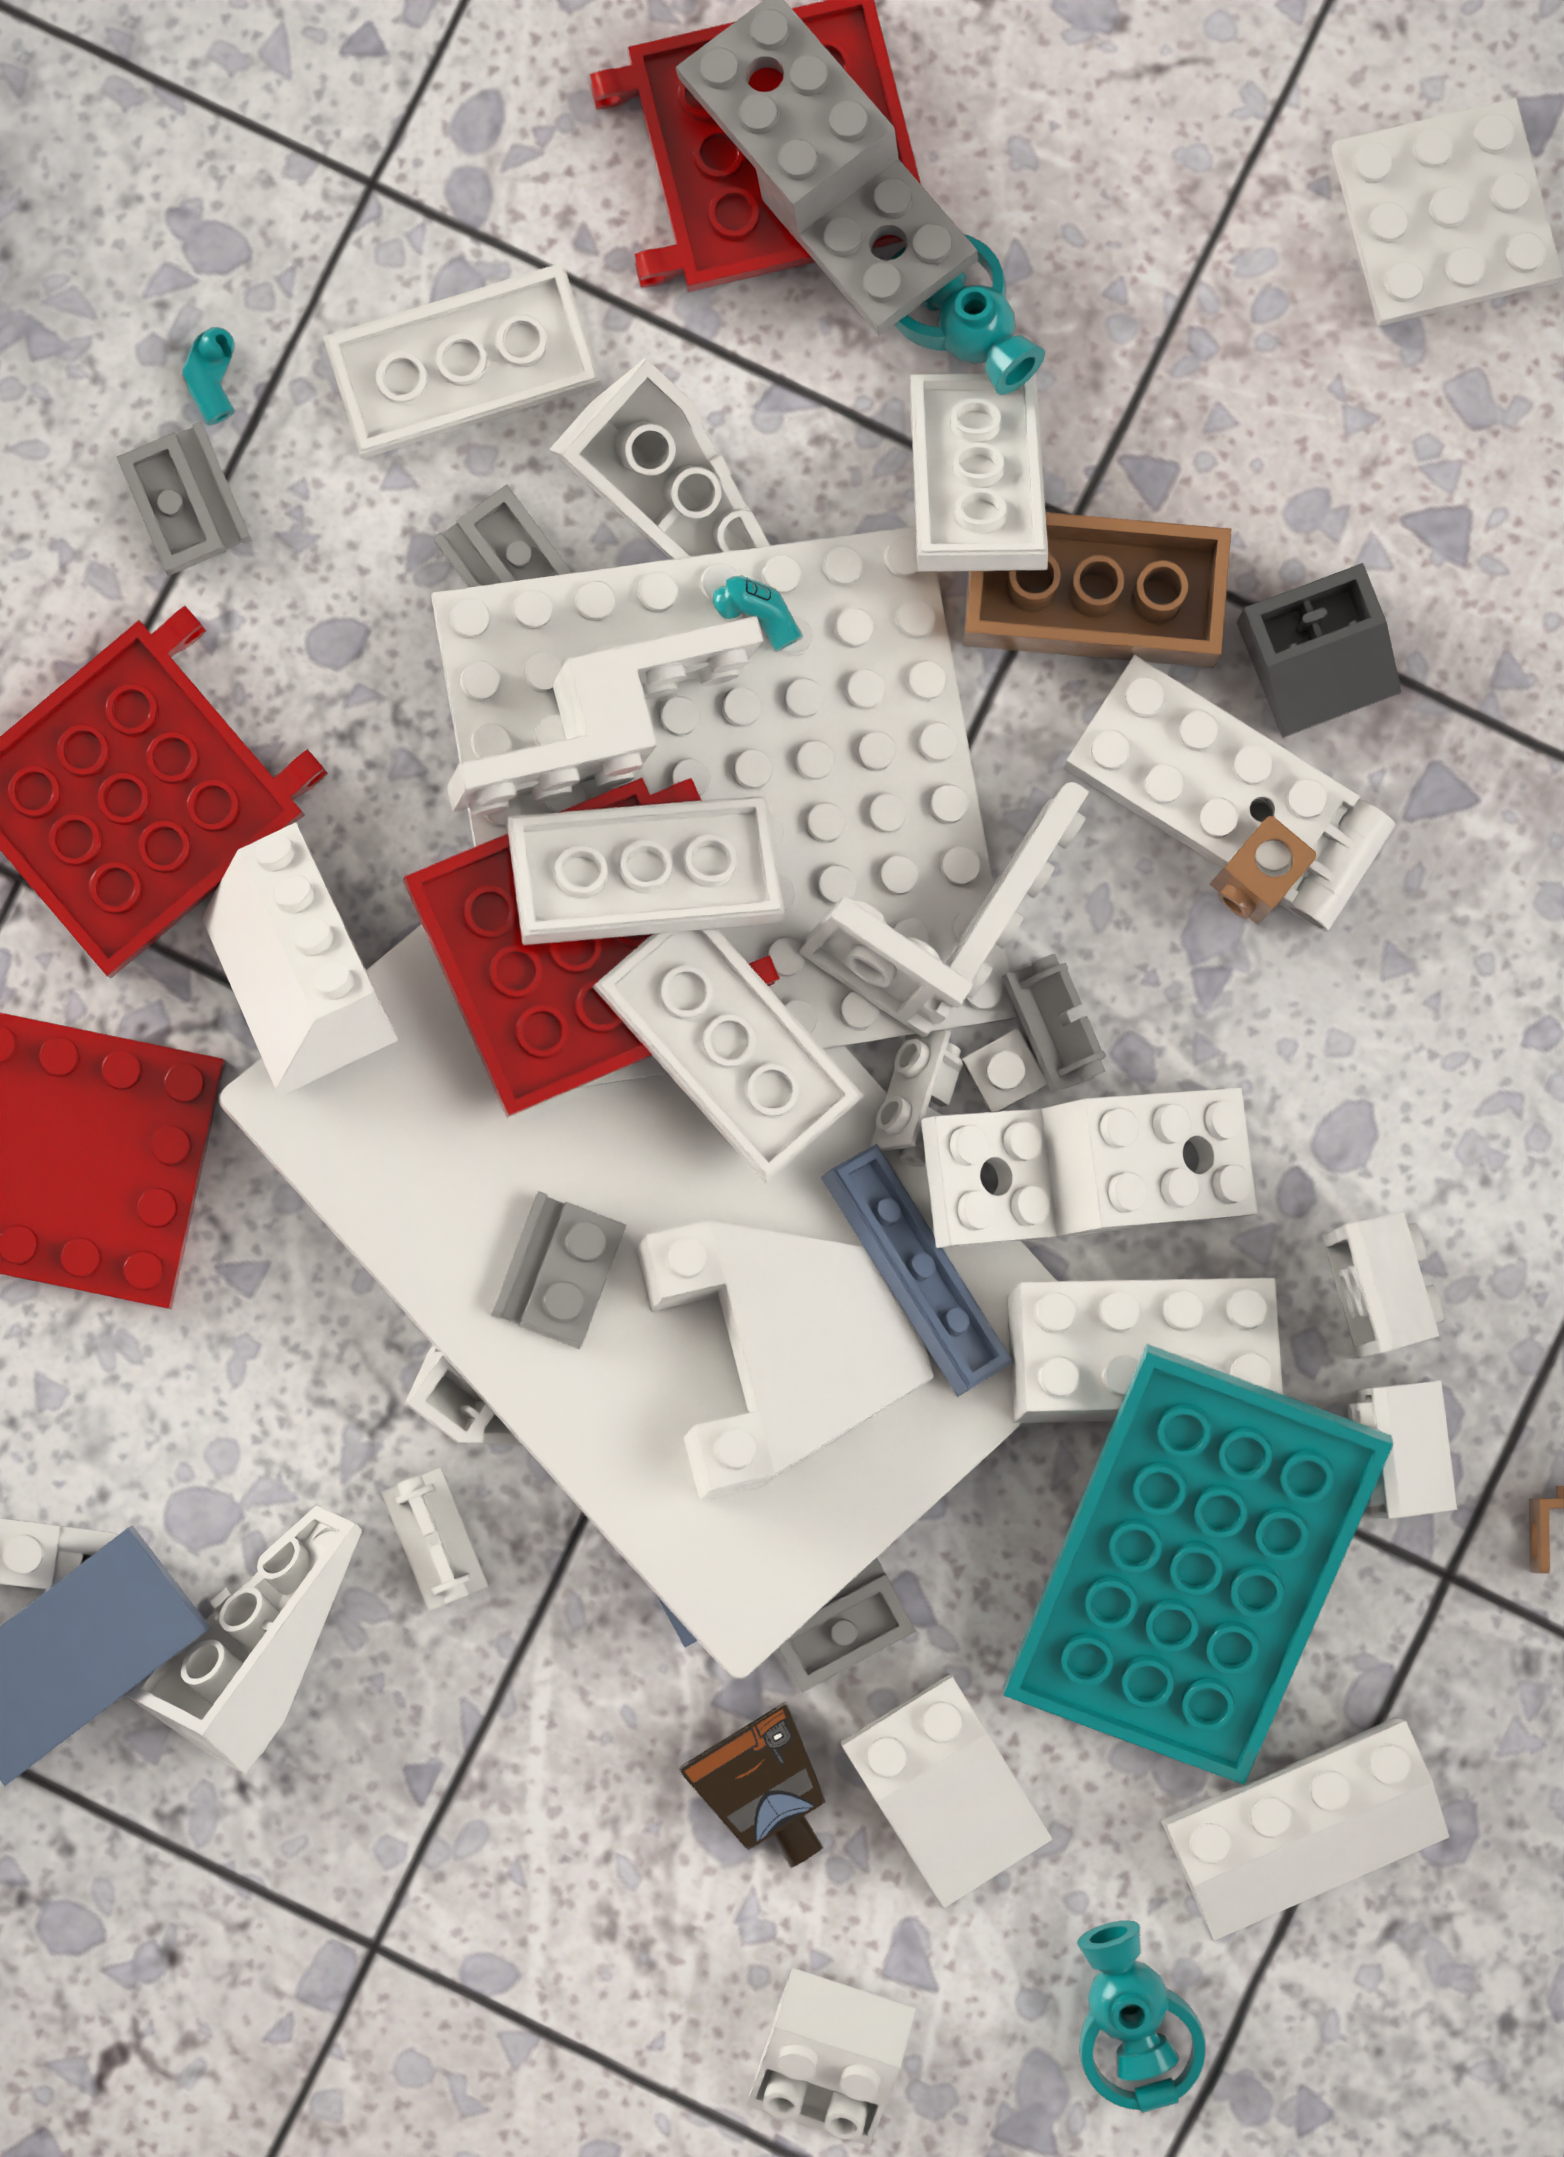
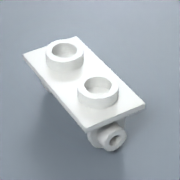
[869,1030,963,1167]
[381,1467,489,1611]

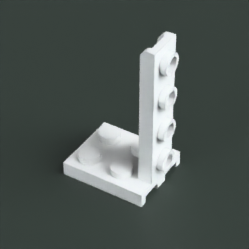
[797,782,1089,1038]

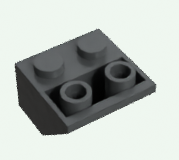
[1236,563,1402,739]

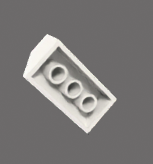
[201,823,398,1097]
[1161,1717,1450,1941]

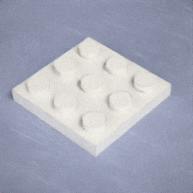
[1331,98,1563,327]

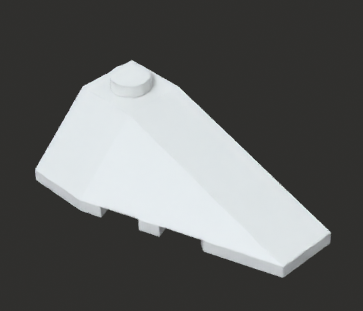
[549,358,770,559]
[126,1506,362,1774]

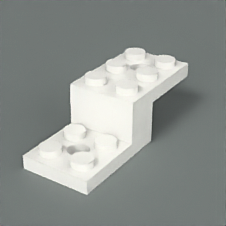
[447,616,763,817]
[921,1088,1258,1248]

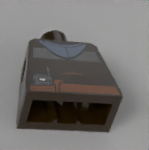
[680,1702,826,1868]

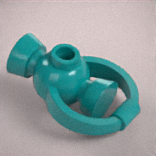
[891,234,1045,395]
[1077,1920,1206,2113]

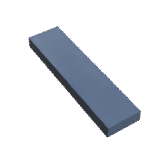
[821,1144,1014,1397]

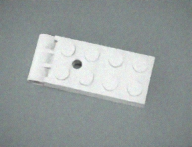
[1064,654,1396,932]

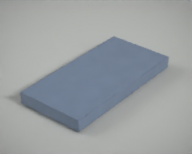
[0,1525,211,1786]

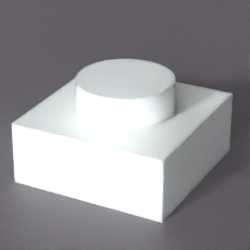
[962,1028,1048,1112]

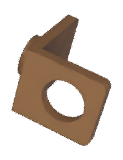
[1210,816,1317,924]
[1529,1486,1564,1573]

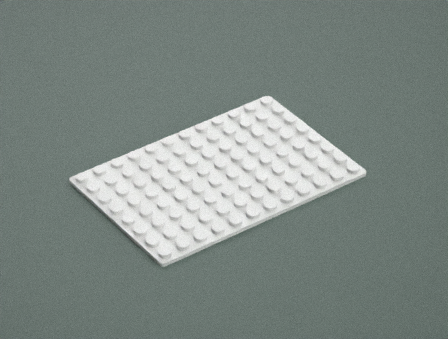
[220,924,1057,1679]

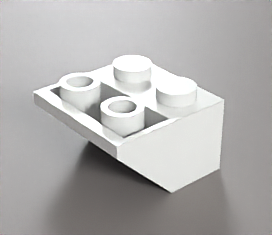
[1348,1381,1457,1519]
[747,1968,916,2146]

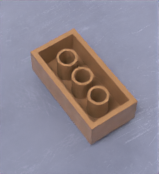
[962,512,1232,668]

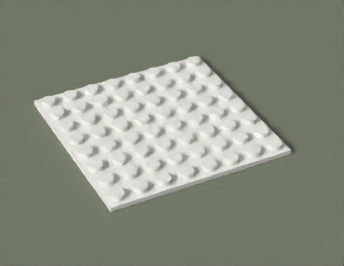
[431,526,1018,1089]

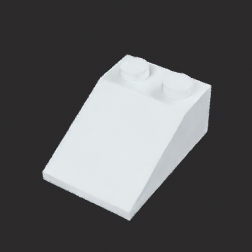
[1322,1212,1444,1358]
[841,1674,1053,1908]

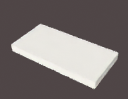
[323,263,601,459]
[910,373,1048,571]
[507,795,784,945]
[593,928,864,1183]

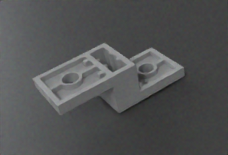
[676,0,978,336]

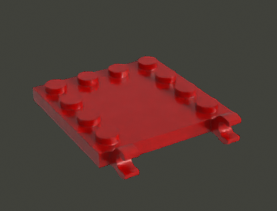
[590,0,921,292]
[0,606,328,979]
[403,777,780,1118]
[0,1013,225,1309]

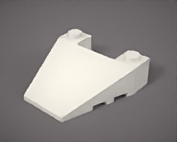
[636,1220,934,1500]

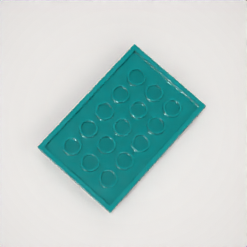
[1003,1344,1394,1785]

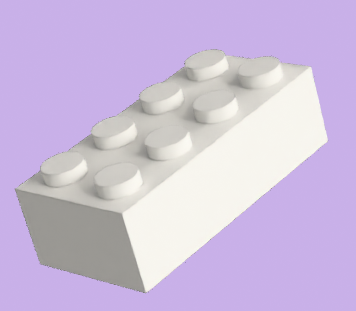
[1007,1278,1283,1423]

